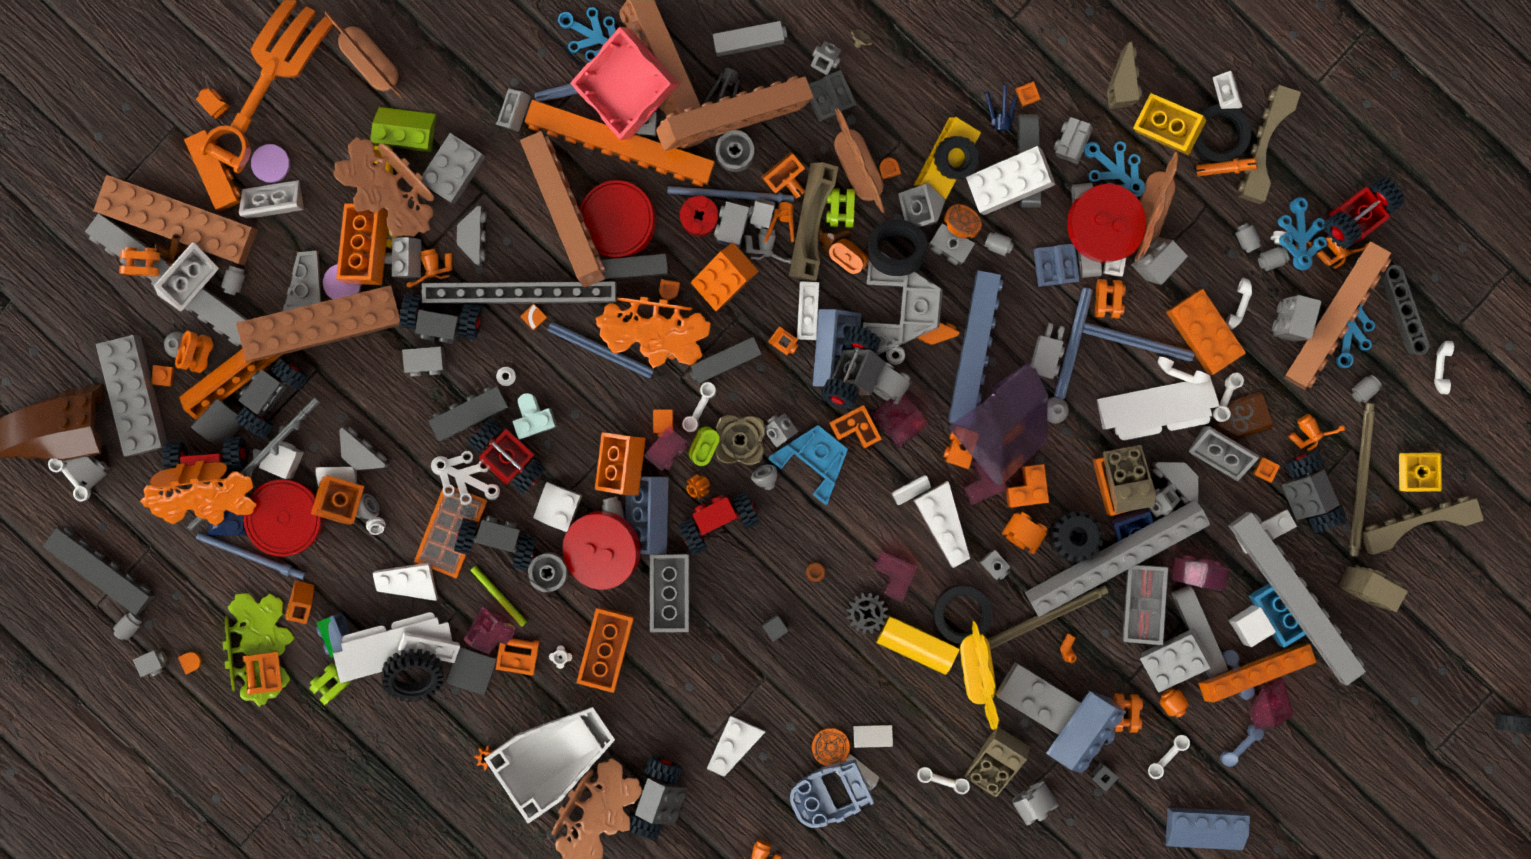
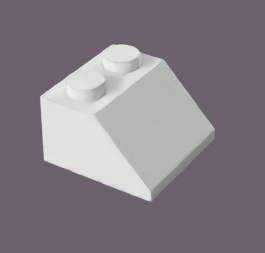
[533,482,582,532]

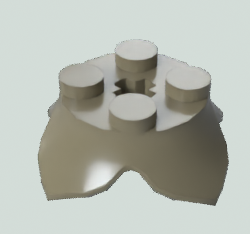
[715,415,765,465]

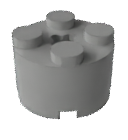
[716,130,754,172]
[872,362,910,404]
[62,455,110,489]
[528,552,569,592]
[1012,781,1059,825]

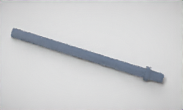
[667,186,794,204]

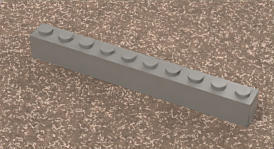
[85,213,248,346]
[422,282,617,304]
[1025,500,1210,617]
[1228,512,1366,685]

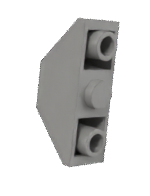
[457,206,487,266]
[339,427,390,470]
[1151,462,1198,505]

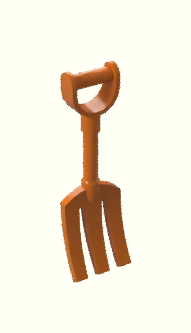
[199,0,334,174]

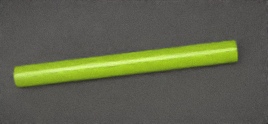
[470,566,527,627]

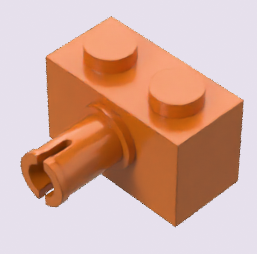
[761,152,805,199]
[943,425,981,469]

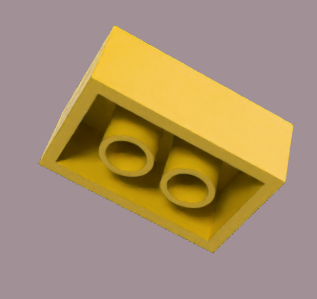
[1133,93,1206,156]

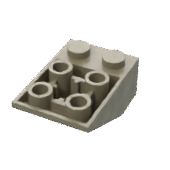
[1107,42,1142,109]
[1103,445,1156,513]
[964,727,1030,797]

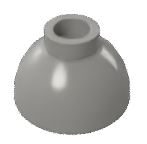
[164,331,184,358]
[1042,397,1069,423]
[751,464,777,490]
[356,493,380,519]

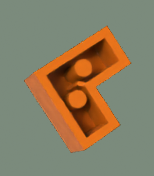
[829,405,881,448]
[1005,464,1049,507]

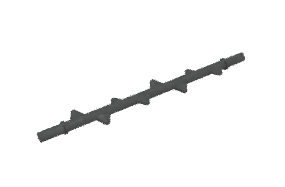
[187,396,321,531]

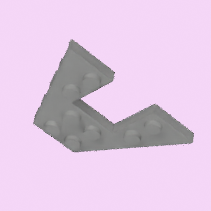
[863,251,943,355]

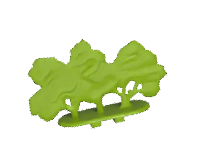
[223,593,295,707]

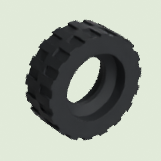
[934,136,979,179]
[1495,713,1531,734]

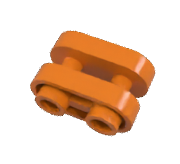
[829,239,869,274]
[119,247,160,277]
[1095,279,1126,319]
[175,331,213,373]
[1113,693,1143,733]

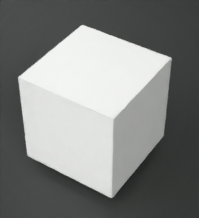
[259,441,304,479]
[1229,605,1276,647]

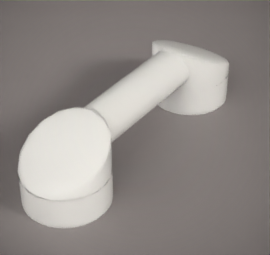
[1225,278,1252,330]
[1434,341,1454,394]
[1158,356,1211,384]
[1212,373,1244,422]
[682,382,717,432]
[48,458,91,501]
[1148,735,1190,779]
[917,767,970,794]

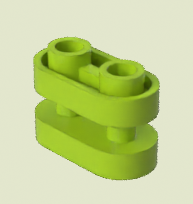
[826,188,855,228]
[688,426,719,466]
[309,662,353,706]

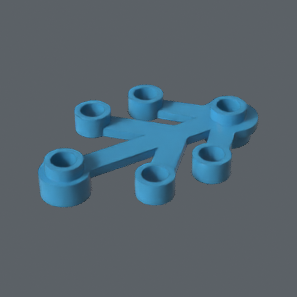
[558,7,616,62]
[1084,141,1145,197]
[1278,197,1327,270]
[1336,304,1375,368]

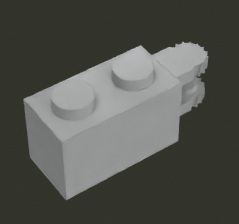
[1028,323,1065,379]

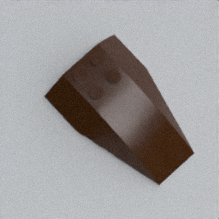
[0,383,104,461]

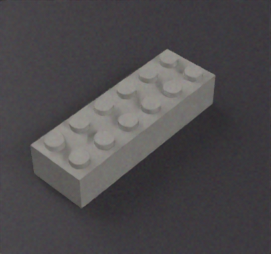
[96,335,167,457]

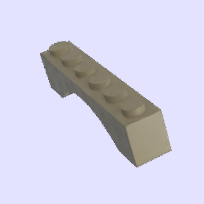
[1238,85,1301,204]
[789,162,838,281]
[1362,496,1484,555]

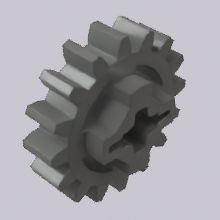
[846,592,888,634]

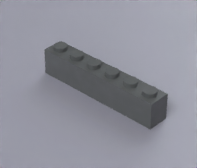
[43,527,155,615]

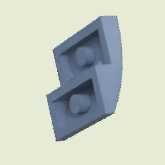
[1033,244,1080,287]

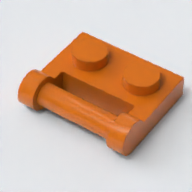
[496,635,540,676]
[242,651,283,695]

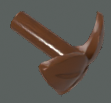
[818,226,851,256]
[155,234,189,266]

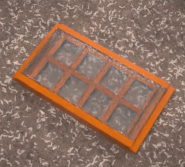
[414,487,488,579]

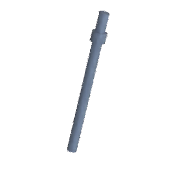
[196,532,306,580]

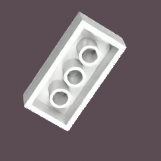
[966,146,1056,215]

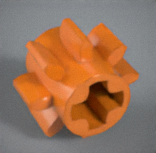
[686,474,710,499]
[474,745,496,770]

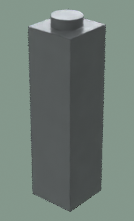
[601,254,669,281]
[689,337,762,384]

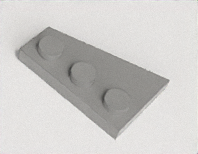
[283,251,322,311]

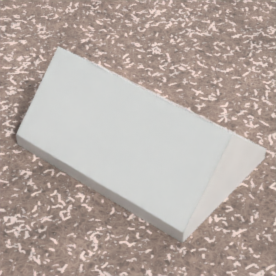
[239,180,304,219]
[154,242,219,311]

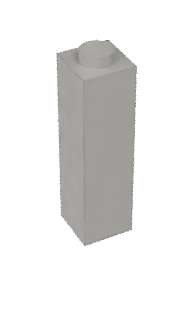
[713,21,787,57]

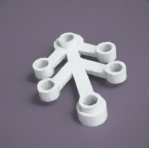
[431,451,500,506]

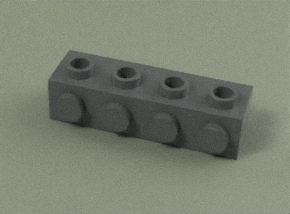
[428,385,510,442]

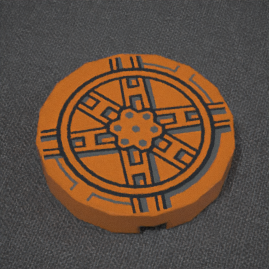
[944,204,982,239]
[812,728,850,766]

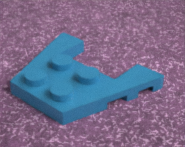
[768,425,848,505]

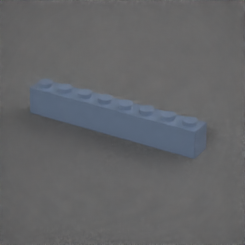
[948,270,1003,426]

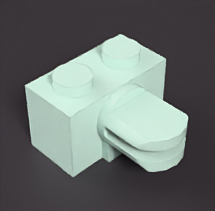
[512,393,558,439]

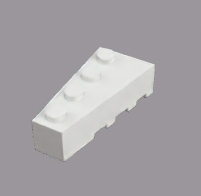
[913,481,970,568]

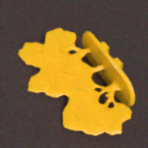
[960,620,1000,730]

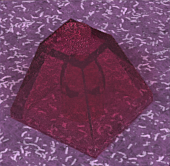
[1250,679,1294,729]

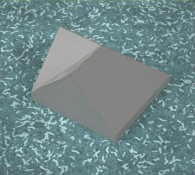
[898,184,945,228]

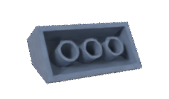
[813,309,862,387]
[625,476,669,555]
[1047,691,1126,773]
[1166,807,1250,850]

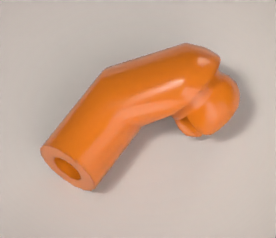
[1060,633,1077,663]

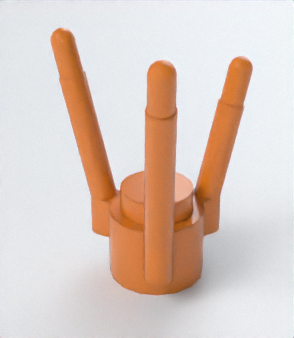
[764,202,795,243]

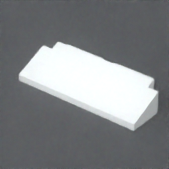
[1097,378,1219,440]
[333,612,452,683]

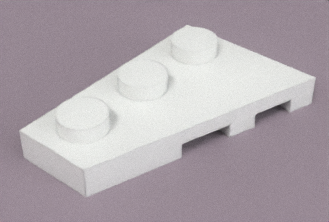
[373,562,438,601]
[707,715,765,776]

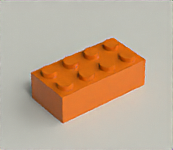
[336,204,388,285]
[1166,289,1246,375]
[576,606,635,693]

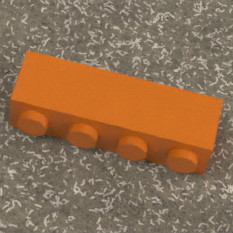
[184,130,242,212]

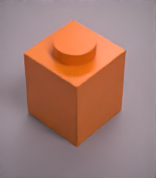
[653,410,674,437]

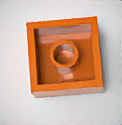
[311,475,364,525]

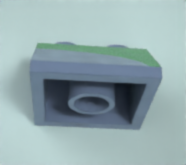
[316,612,351,658]

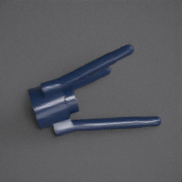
[985,84,1017,131]

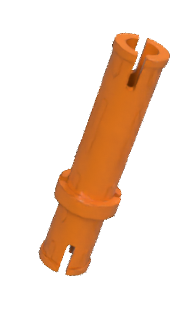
[1197,157,1257,177]

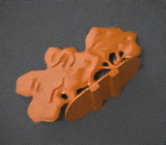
[596,297,711,368]
[140,461,256,526]

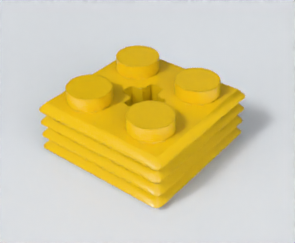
[1399,453,1442,492]

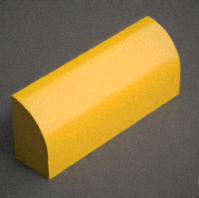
[914,117,981,200]
[876,615,960,675]

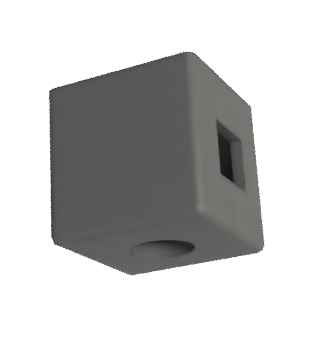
[762,614,789,642]
[1089,762,1119,792]

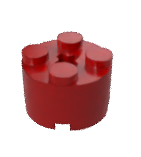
[680,196,719,237]

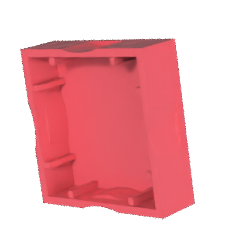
[570,27,680,140]

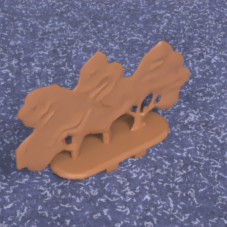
[325,11,404,100]
[834,108,885,213]
[334,137,434,237]
[1136,152,1178,261]
[551,758,642,859]

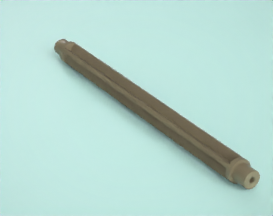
[1349,403,1375,556]
[988,585,1108,649]

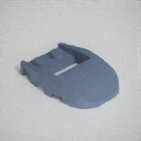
[790,759,874,828]

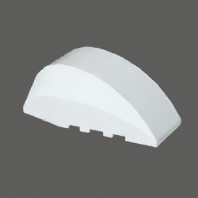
[484,707,615,824]

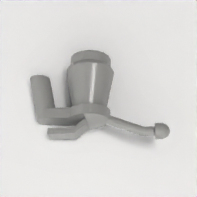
[744,229,792,264]

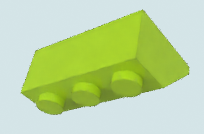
[370,107,436,152]

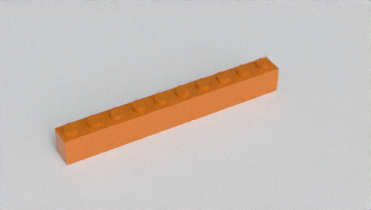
[525,100,715,187]

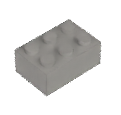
[421,133,486,205]
[1272,295,1321,342]
[1140,628,1213,692]

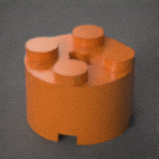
[1002,512,1047,554]

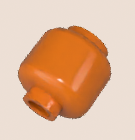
[1160,688,1189,718]

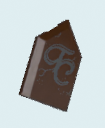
[1212,391,1273,439]

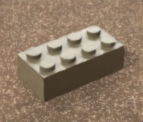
[1337,565,1408,612]

